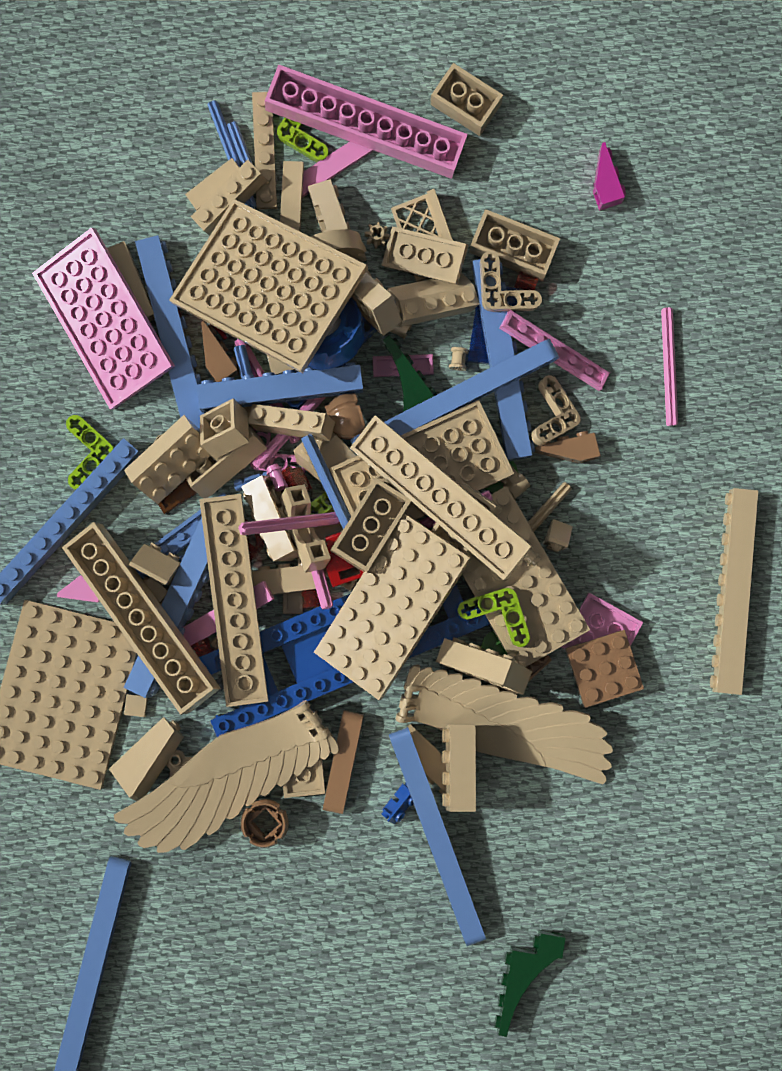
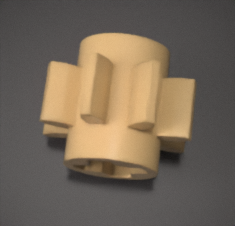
[365,222,390,249]

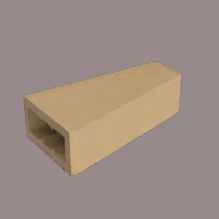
[109,717,184,801]

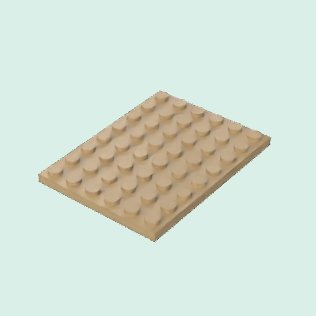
[169,199,368,374]
[0,600,137,790]

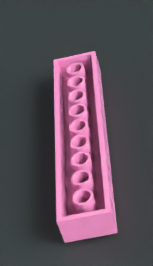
[265,64,467,179]

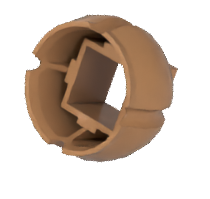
[325,393,365,440]
[241,799,289,848]

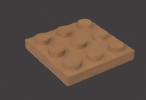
[565,630,644,708]

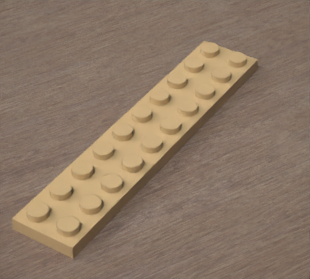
[350,415,533,581]
[199,494,269,707]

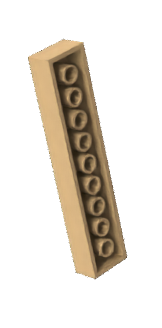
[62,522,221,715]

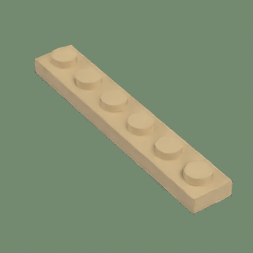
[252,92,277,210]

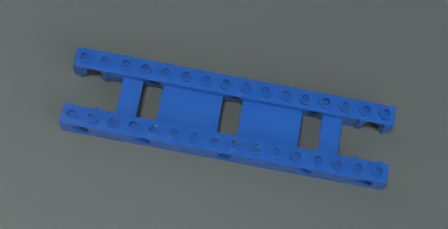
[199,584,490,737]

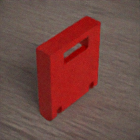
[321,532,364,587]

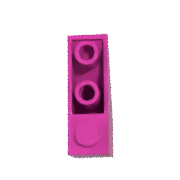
[593,142,626,211]

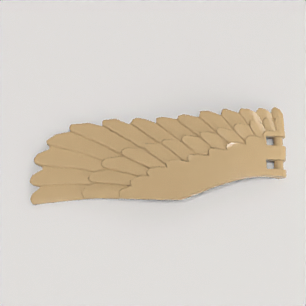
[395,664,613,784]
[114,700,339,853]

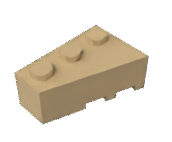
[308,179,351,233]

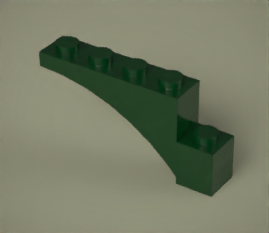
[383,335,437,412]
[494,930,566,1037]

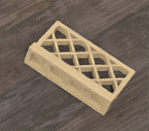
[391,189,453,282]

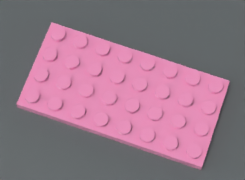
[32,228,175,410]

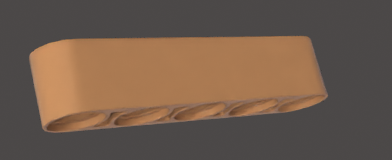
[323,710,364,814]

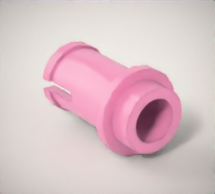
[267,464,288,491]

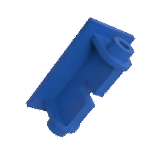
[381,783,414,824]

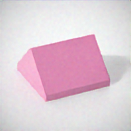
[57,575,100,602]

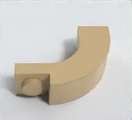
[310,229,367,262]

